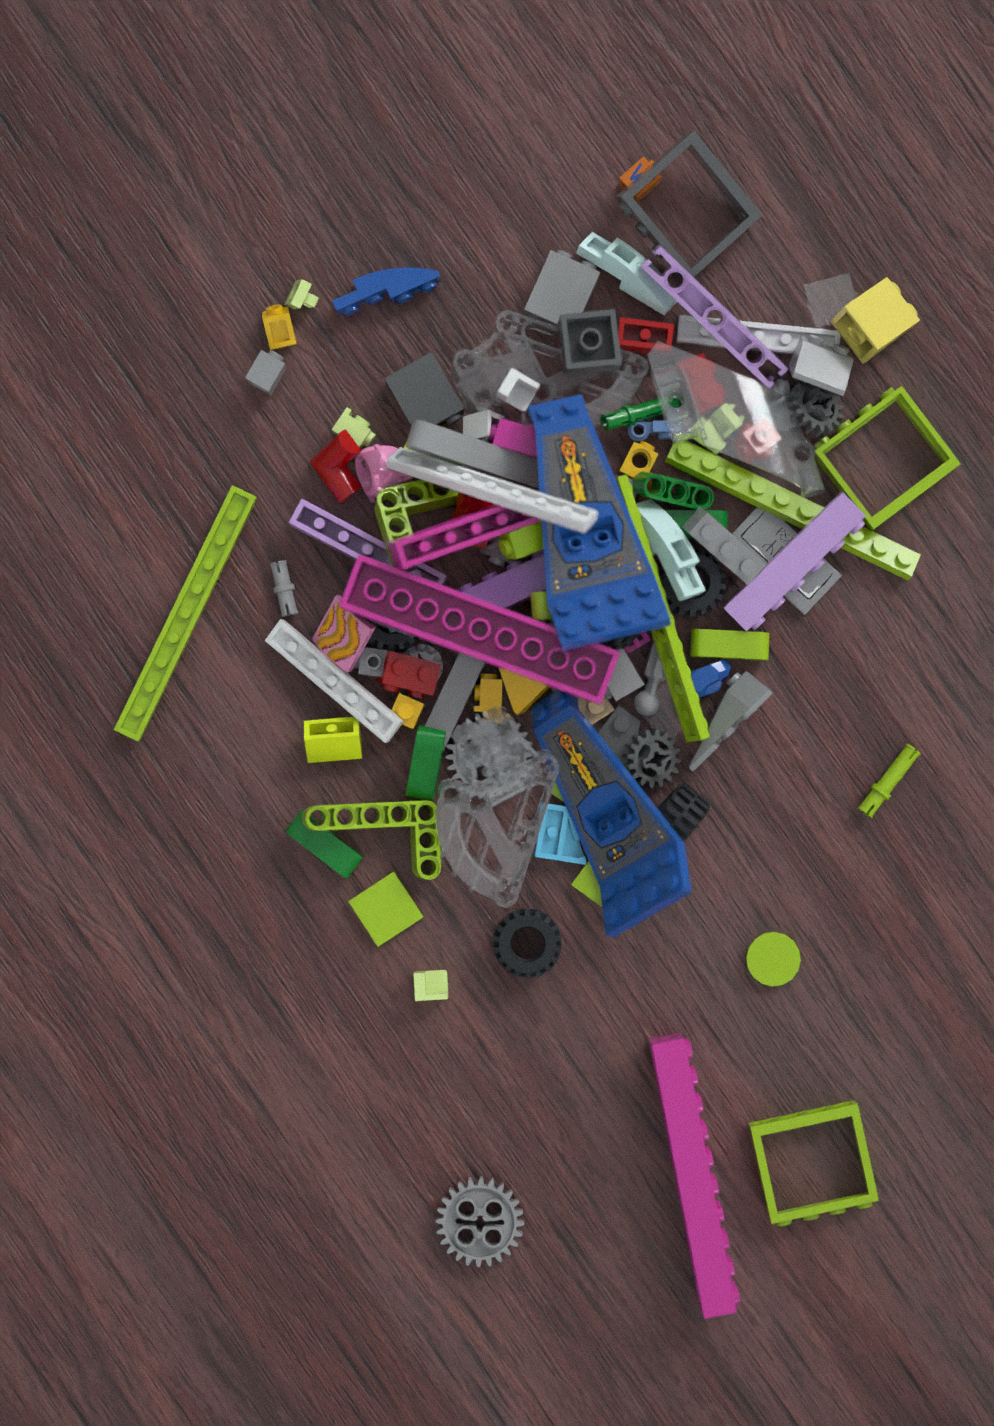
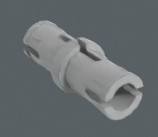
[270,560,298,617]

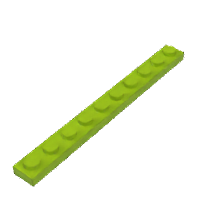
[665,436,921,581]
[615,474,710,743]
[114,485,257,742]

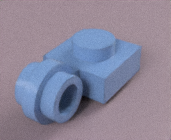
[628,420,680,442]

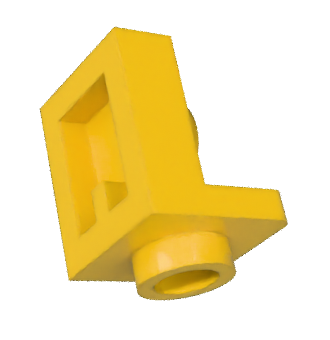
[262,305,297,350]

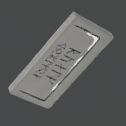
[732,507,842,615]

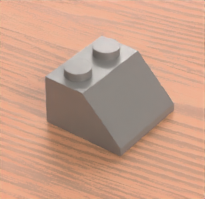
[789,334,854,396]

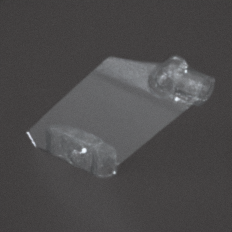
[648,341,825,498]

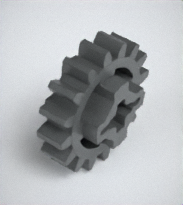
[787,381,844,437]
[622,728,681,788]

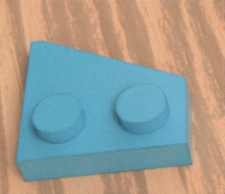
[533,803,586,865]

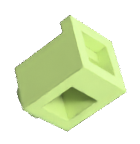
[332,407,376,450]

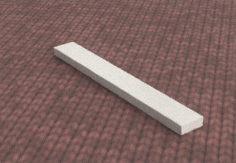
[387,447,598,533]

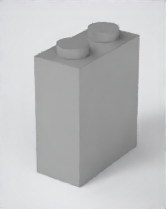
[524,250,600,329]

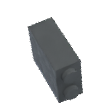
[385,352,464,427]

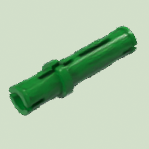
[600,393,679,432]

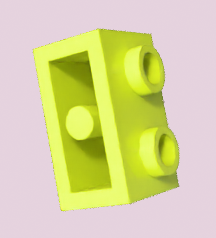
[304,717,362,763]

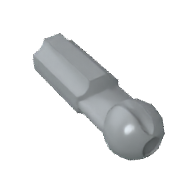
[634,639,666,716]

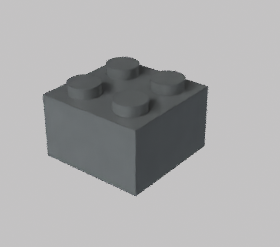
[557,309,622,376]

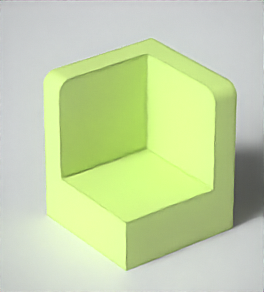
[414,970,448,1001]

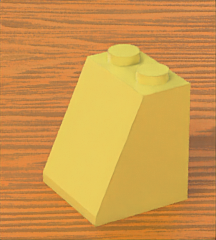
[830,277,920,364]

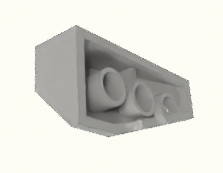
[687,671,772,772]

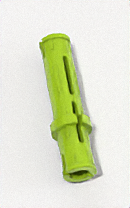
[858,744,921,819]

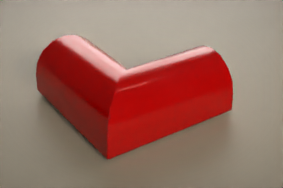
[310,429,362,504]

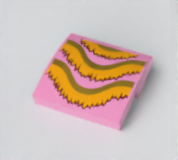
[312,595,376,673]

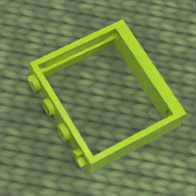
[811,386,961,531]
[748,1100,879,1226]

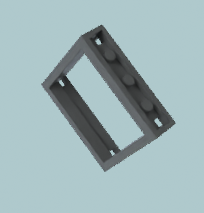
[615,131,762,280]

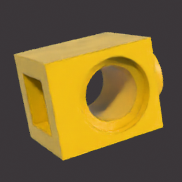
[618,441,658,479]

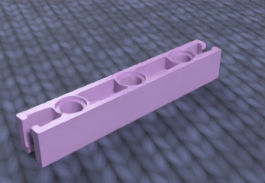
[640,244,788,389]

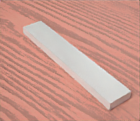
[676,315,841,355]
[265,619,404,743]

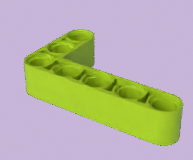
[374,479,505,570]
[302,800,441,880]

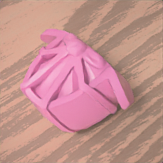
[355,444,413,503]

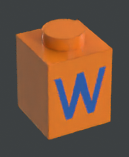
[618,156,662,203]

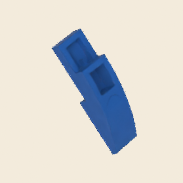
[332,267,441,316]

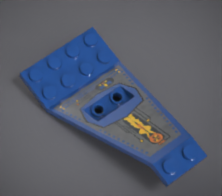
[528,394,670,651]
[531,690,691,938]

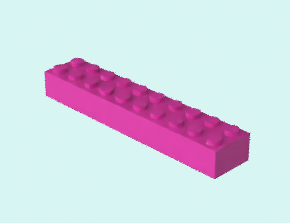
[339,554,620,705]
[649,1033,740,1319]

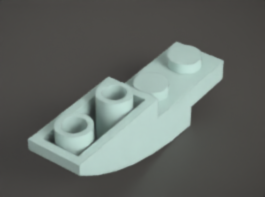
[576,232,677,316]
[636,499,706,601]

